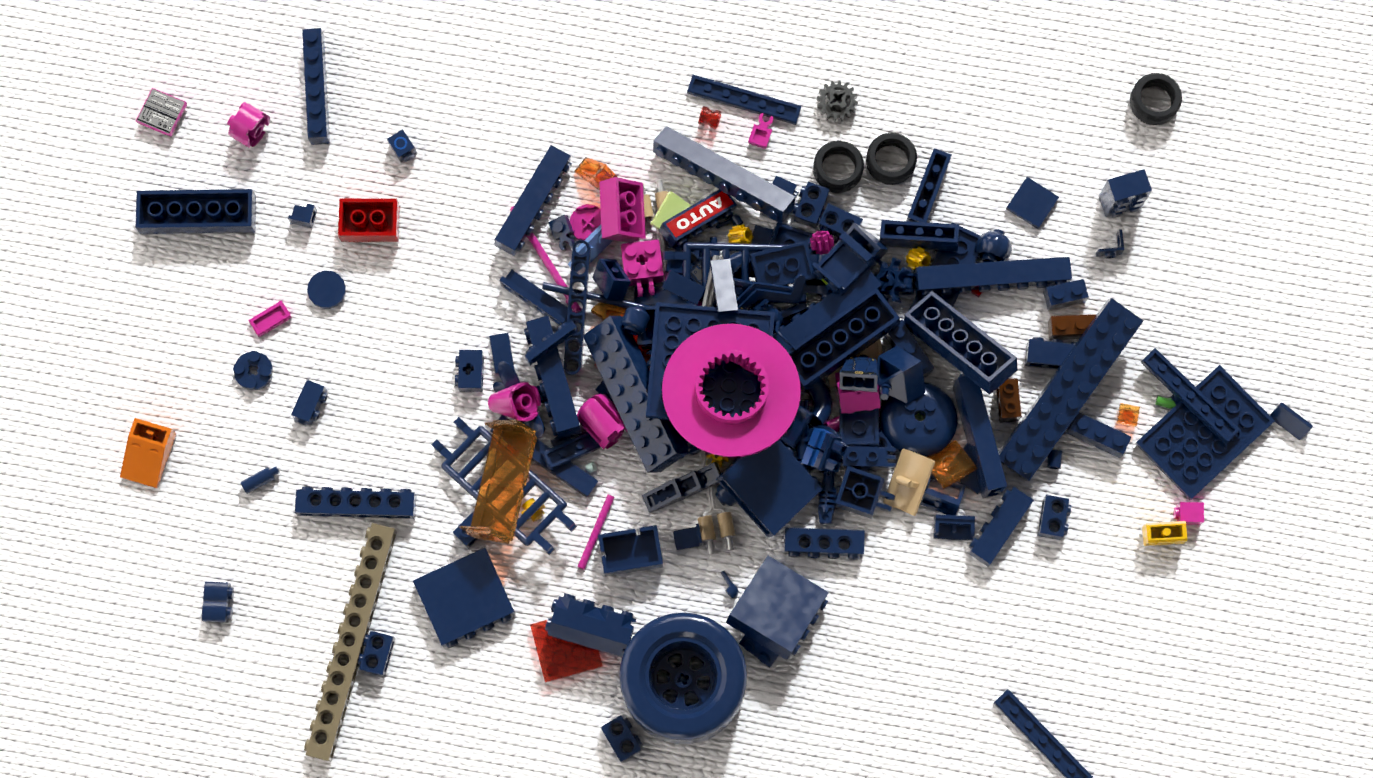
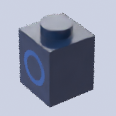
[387,129,417,163]

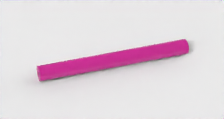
[577,494,615,570]

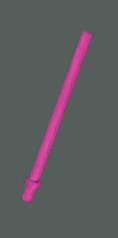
[510,206,582,313]

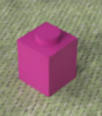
[1173,502,1204,525]

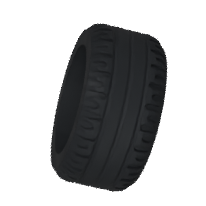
[1130,73,1182,125]
[866,132,917,185]
[813,140,864,193]

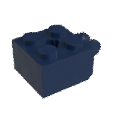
[834,466,896,519]

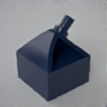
[877,346,926,403]

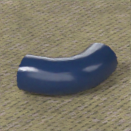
[807,380,833,427]

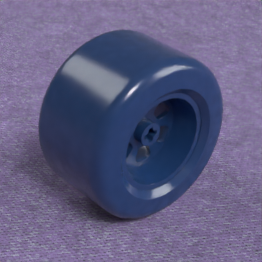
[619,612,747,744]

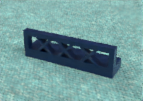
[499,269,568,326]

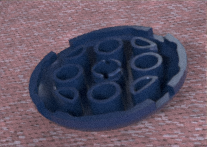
[879,382,958,457]

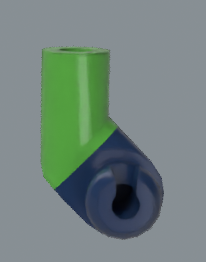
[1155,394,1180,409]

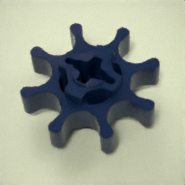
[874,257,911,304]

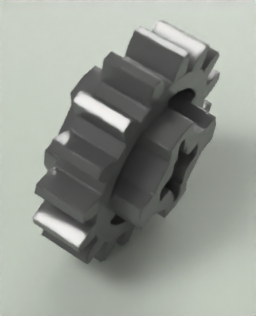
[817,80,858,122]

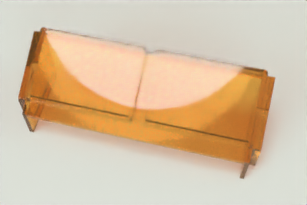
[459,420,537,544]

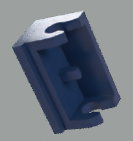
[933,514,975,541]

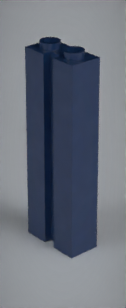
[952,373,1007,499]

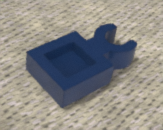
[548,214,575,251]

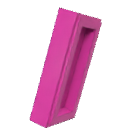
[248,300,292,338]

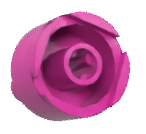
[227,102,270,148]

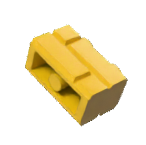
[1142,521,1188,546]

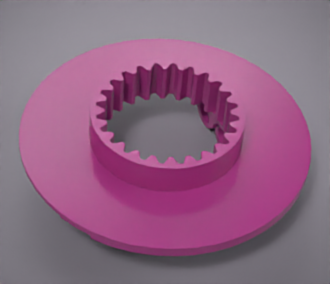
[662,324,801,457]

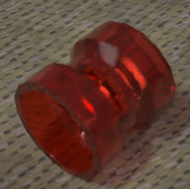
[698,106,722,129]

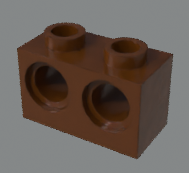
[996,378,1022,423]

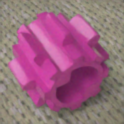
[810,231,834,255]

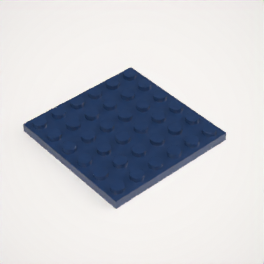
[646,302,775,420]

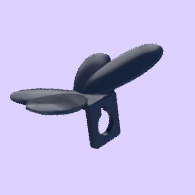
[493,361,548,439]

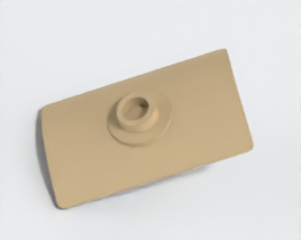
[883,449,935,516]

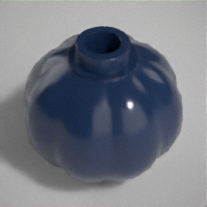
[975,229,1012,262]

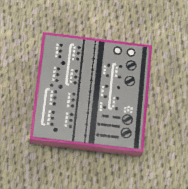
[136,88,187,137]

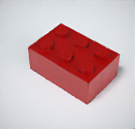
[338,198,400,242]

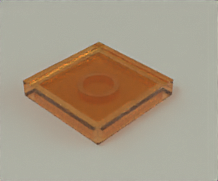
[927,440,977,489]

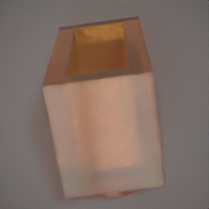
[574,157,617,190]

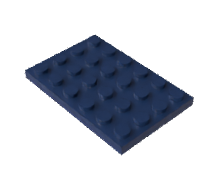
[1135,365,1275,500]

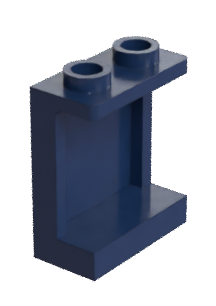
[812,231,875,295]

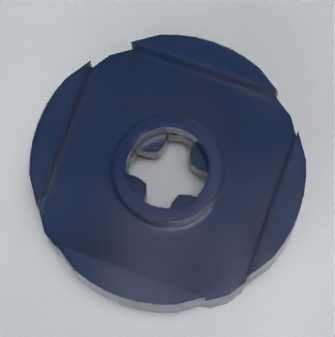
[233,351,273,390]

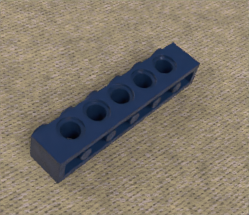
[295,486,417,519]

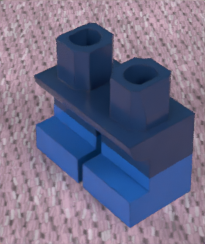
[801,428,848,472]

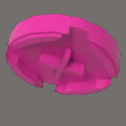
[570,204,601,240]

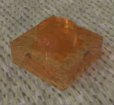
[1116,403,1140,427]

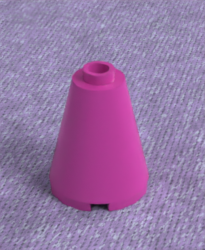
[488,382,541,422]

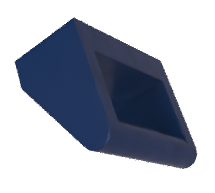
[920,472,966,515]

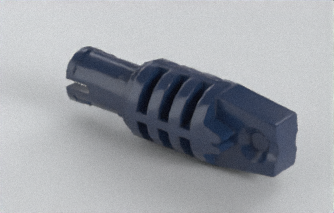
[818,471,837,525]

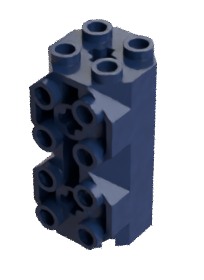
[545,593,636,658]

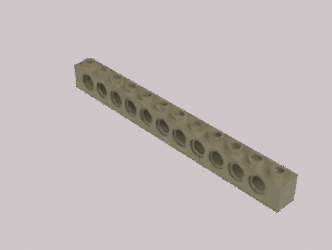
[304,523,397,762]

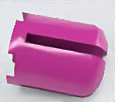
[577,394,628,450]

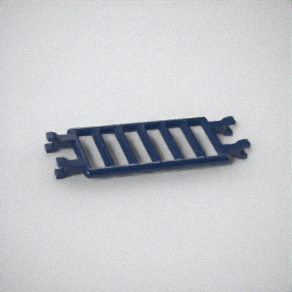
[662,242,827,303]
[431,417,577,555]

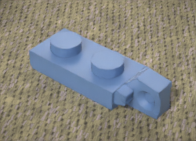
[568,224,613,272]

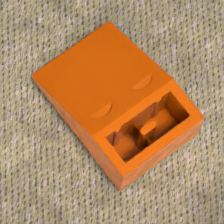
[120,418,177,488]

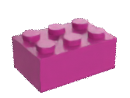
[599,177,646,243]

